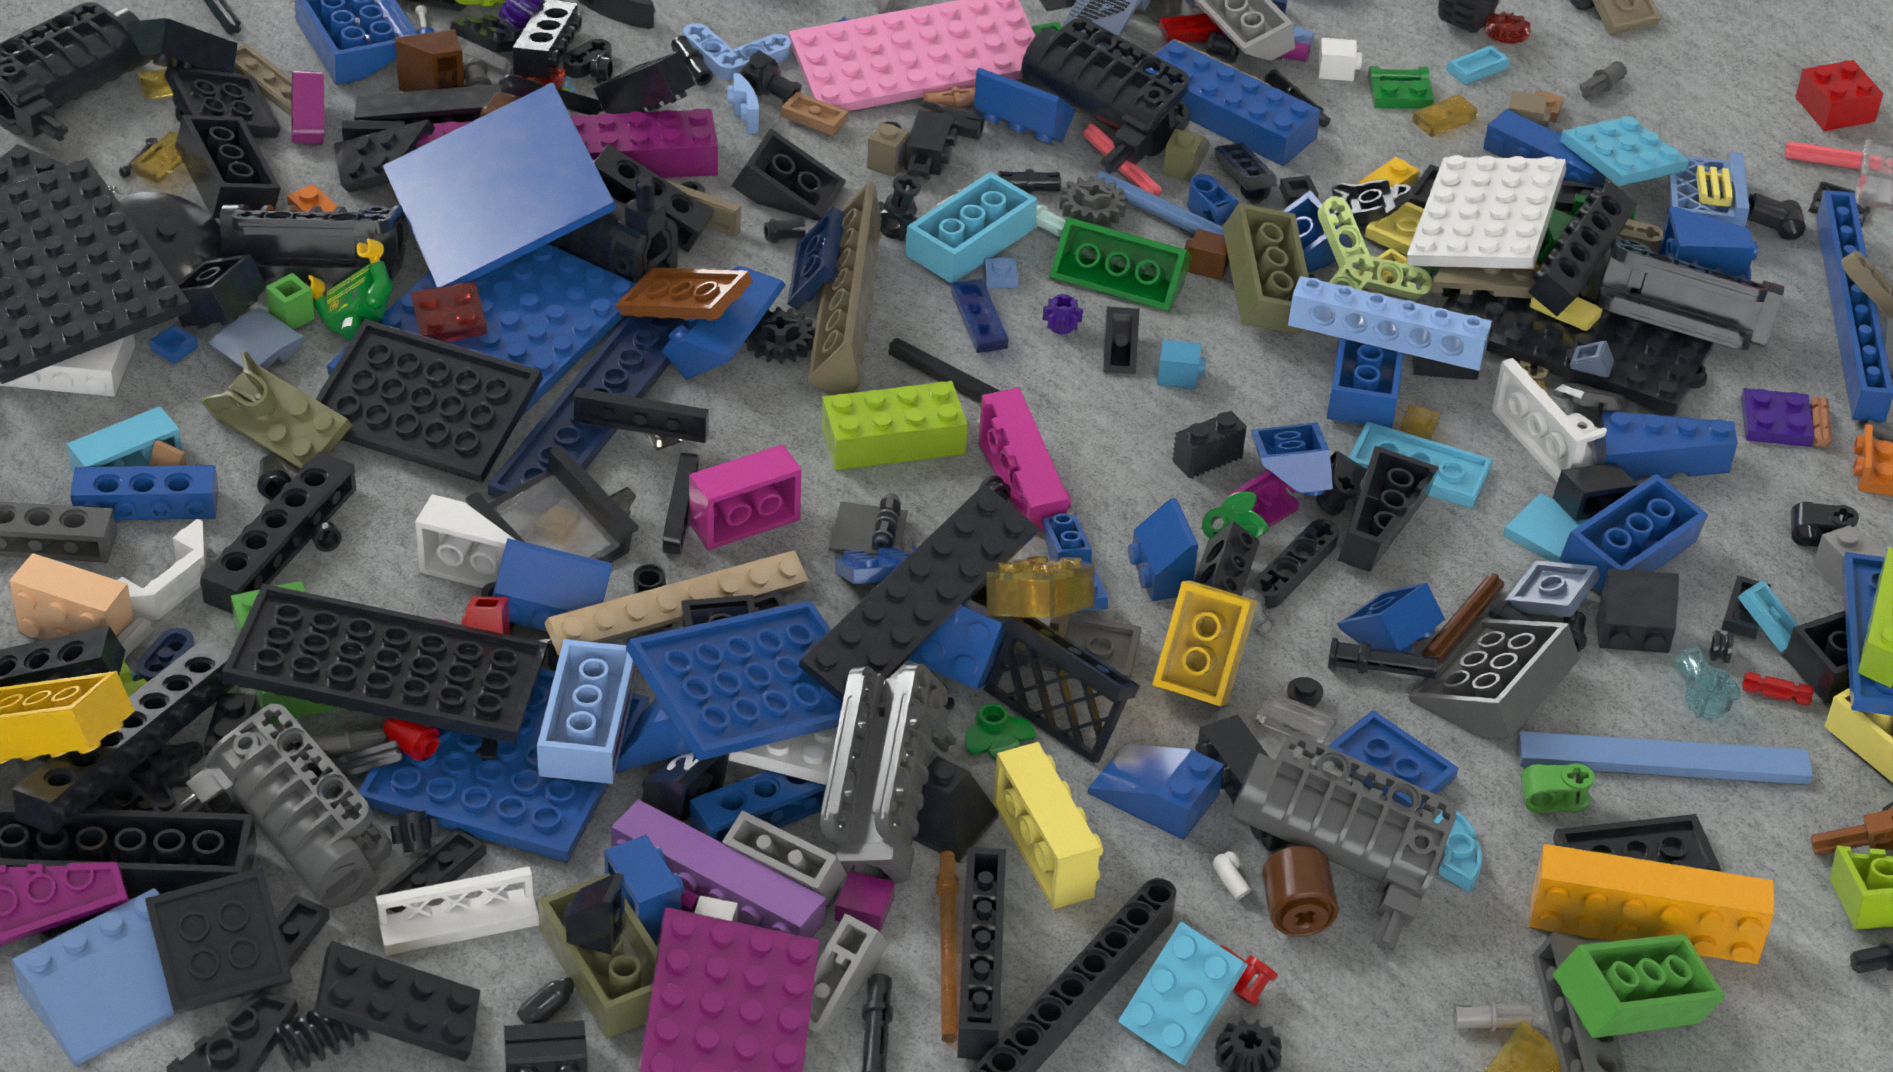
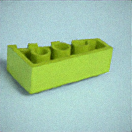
[1857,547,1893,688]
[1829,846,1893,930]

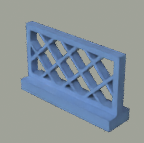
[1668,151,1749,227]

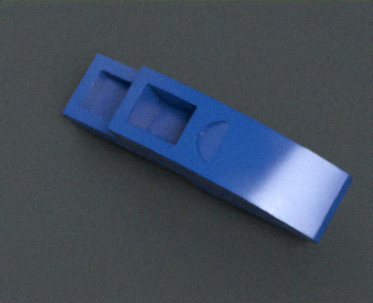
[1042,513,1108,612]

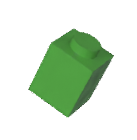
[266,273,315,330]

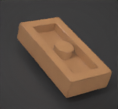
[781,92,849,136]

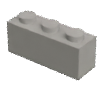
[722,811,847,906]

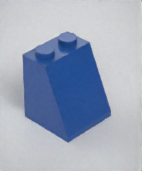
[1658,207,1758,280]

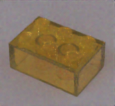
[987,556,1094,618]

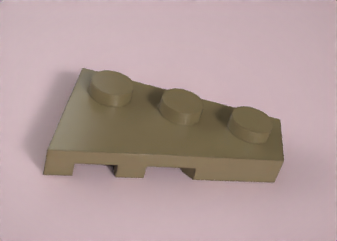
[1431,266,1536,298]

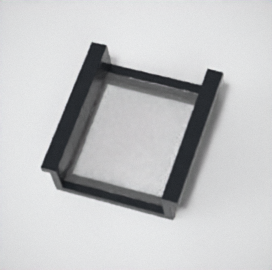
[466,445,638,563]

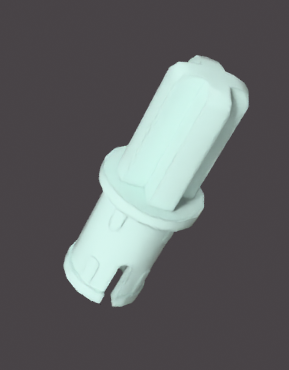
[1035,204,1066,237]

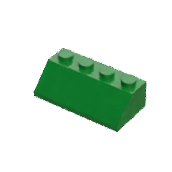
[1049,217,1193,311]

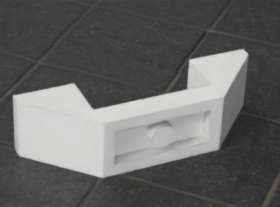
[118,518,207,621]

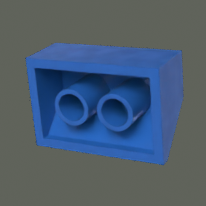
[974,67,1076,145]
[1251,422,1333,496]
[492,538,613,631]

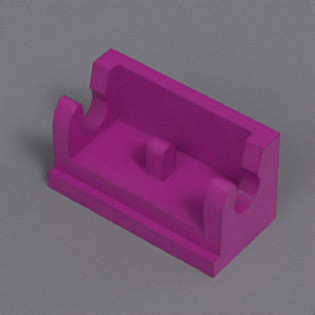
[1228,470,1300,527]

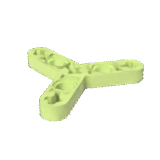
[1318,196,1432,300]

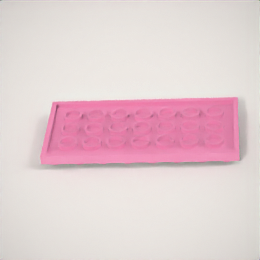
[789,0,1035,111]

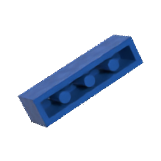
[1483,109,1606,184]

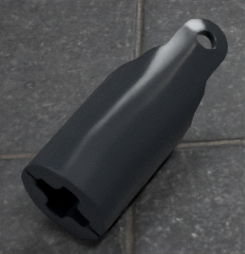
[914,101,985,140]

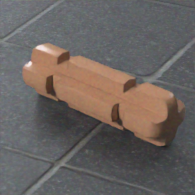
[1810,396,1832,448]

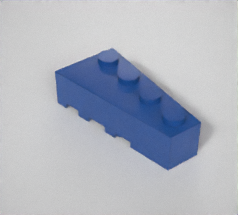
[1595,411,1738,482]

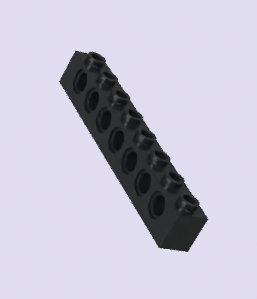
[12,640,235,834]

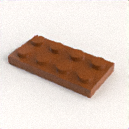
[615,268,753,321]

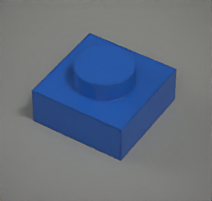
[149,324,198,364]

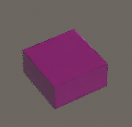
[835,870,895,932]

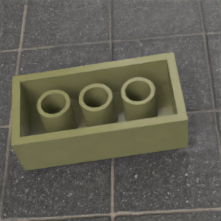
[1222,203,1309,335]
[538,873,658,1039]

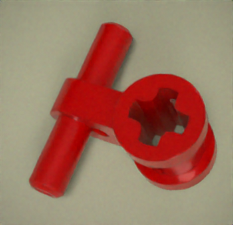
[1220,946,1278,1007]

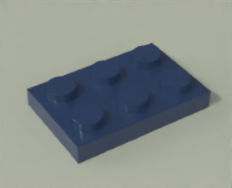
[787,206,844,310]

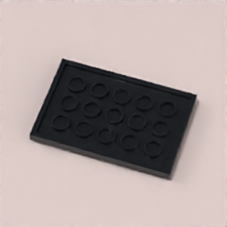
[315,319,543,483]

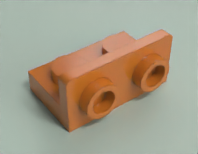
[1853,424,1893,496]

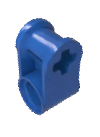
[1187,174,1239,226]

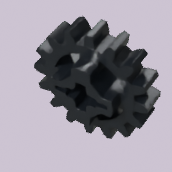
[745,307,815,364]

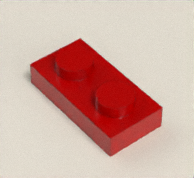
[1159,13,1223,43]

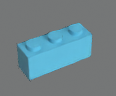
[67,406,182,473]

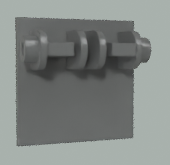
[829,493,908,555]

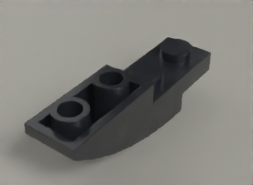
[577,0,655,29]

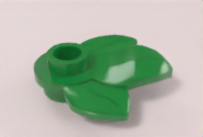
[1202,492,1269,539]
[964,703,1036,760]

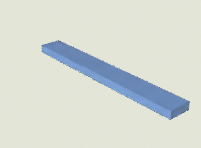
[1518,731,1813,785]

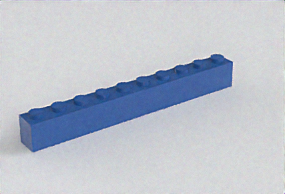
[1816,190,1893,423]

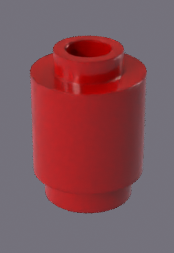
[383,718,439,761]

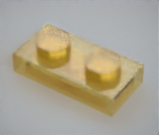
[1412,94,1478,137]
[131,131,183,183]

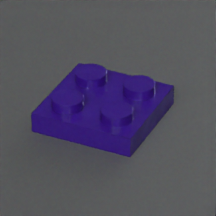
[1741,388,1814,447]

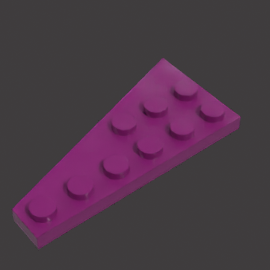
[0,862,129,946]

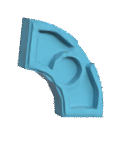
[1433,810,1483,893]

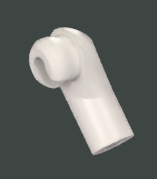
[1213,851,1252,901]

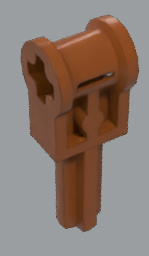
[1810,806,1893,855]

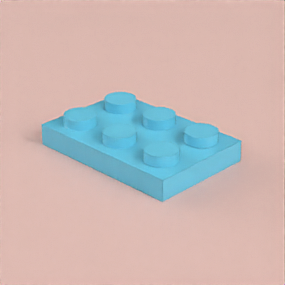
[1118,921,1248,1065]

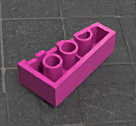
[978,387,1071,530]

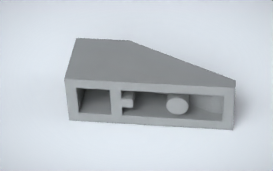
[808,913,889,1035]

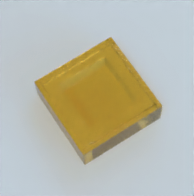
[138,69,173,99]

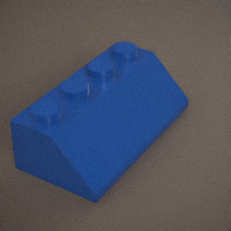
[662,266,786,380]

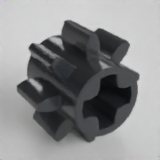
[390,810,440,853]

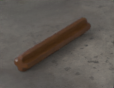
[1423,573,1504,662]

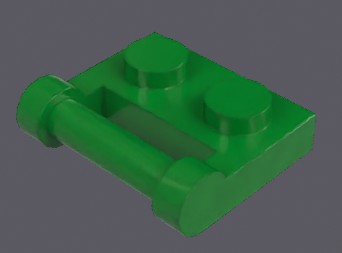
[1368,66,1434,109]

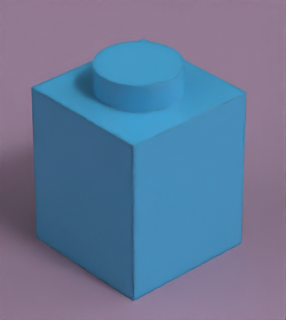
[1157,339,1206,389]

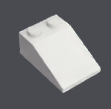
[415,494,515,588]

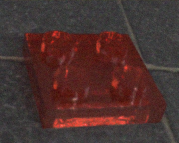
[410,281,488,342]

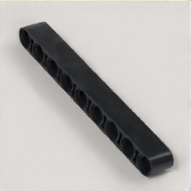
[970,878,1176,1072]

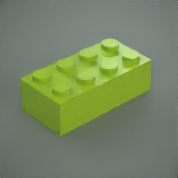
[821,381,968,471]

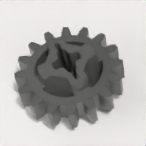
[1059,176,1127,228]

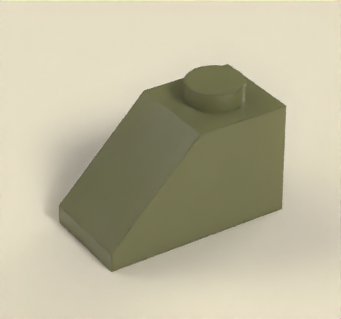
[1163,129,1210,182]

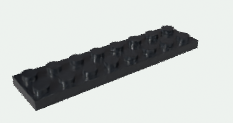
[798,484,1039,703]

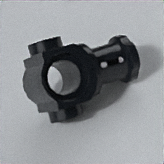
[739,50,802,104]
[879,175,921,241]

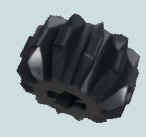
[1215,1018,1282,1072]

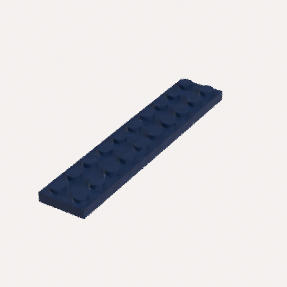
[487,316,685,516]

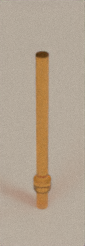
[936,851,959,1043]

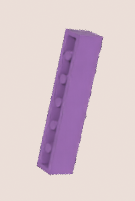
[611,799,826,938]

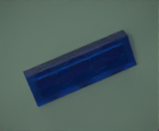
[951,279,1009,353]

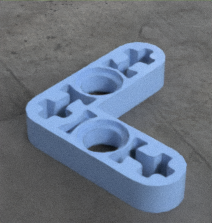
[683,23,791,80]

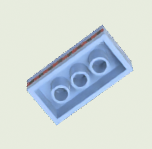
[537,639,637,784]

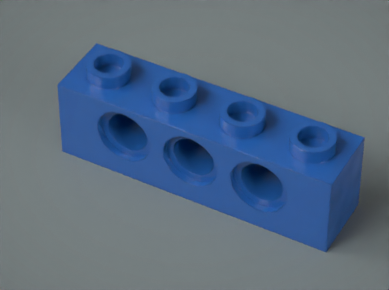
[70,465,219,520]
[689,770,826,843]

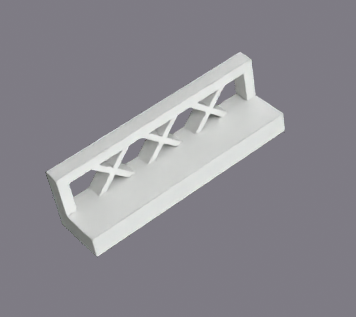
[376,866,539,956]

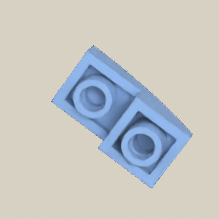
[727,73,759,134]

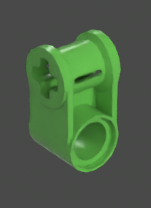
[1520,764,1595,814]

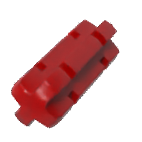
[1742,672,1814,706]

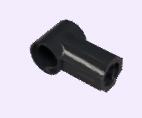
[1747,193,1806,240]

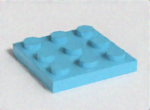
[1560,116,1689,186]

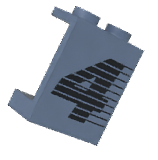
[1062,0,1150,51]

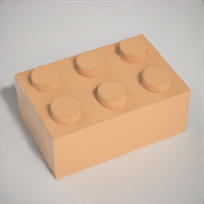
[9,553,133,640]

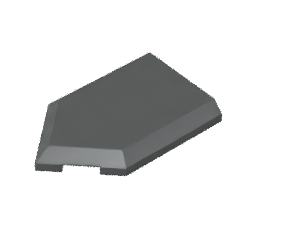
[1553,382,1628,412]

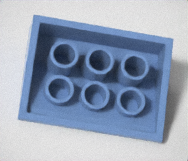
[12,888,174,1066]

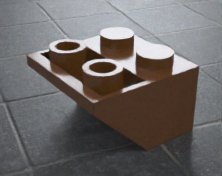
[395,29,464,92]

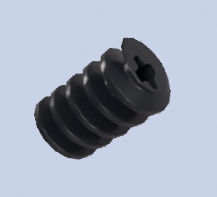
[276,1010,369,1072]

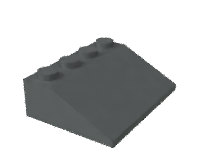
[1409,618,1580,740]

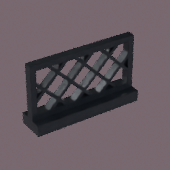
[983,613,1140,763]

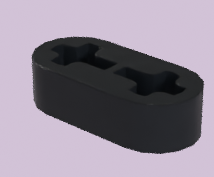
[563,39,612,78]

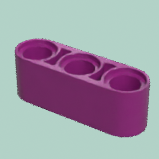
[291,70,324,145]

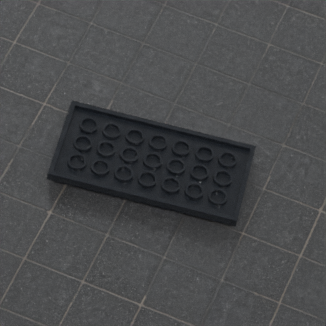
[1442,289,1714,415]
[221,584,548,744]

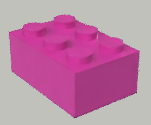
[689,444,802,551]

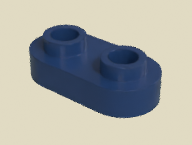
[137,628,195,682]

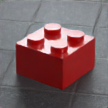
[1795,60,1884,131]

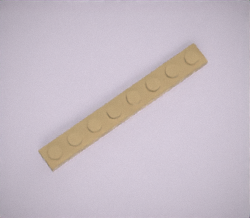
[544,550,809,655]

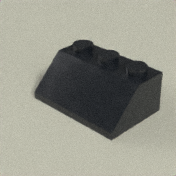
[127,18,238,73]

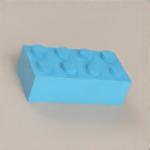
[906,172,1038,284]

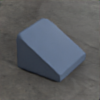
[1570,341,1614,377]

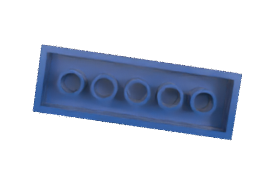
[1144,40,1320,166]

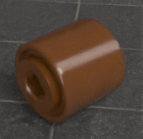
[1262,846,1339,937]

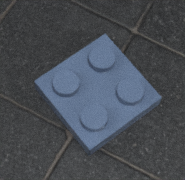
[1505,560,1600,617]

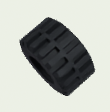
[1438,0,1500,33]

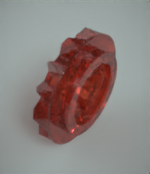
[1484,11,1531,44]

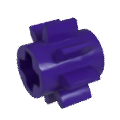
[1042,294,1083,334]

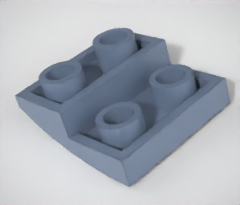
[208,307,306,371]

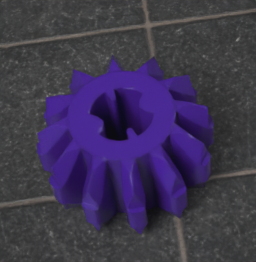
[499,0,542,29]

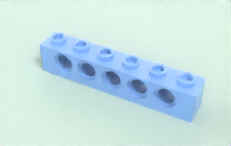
[1288,276,1492,371]

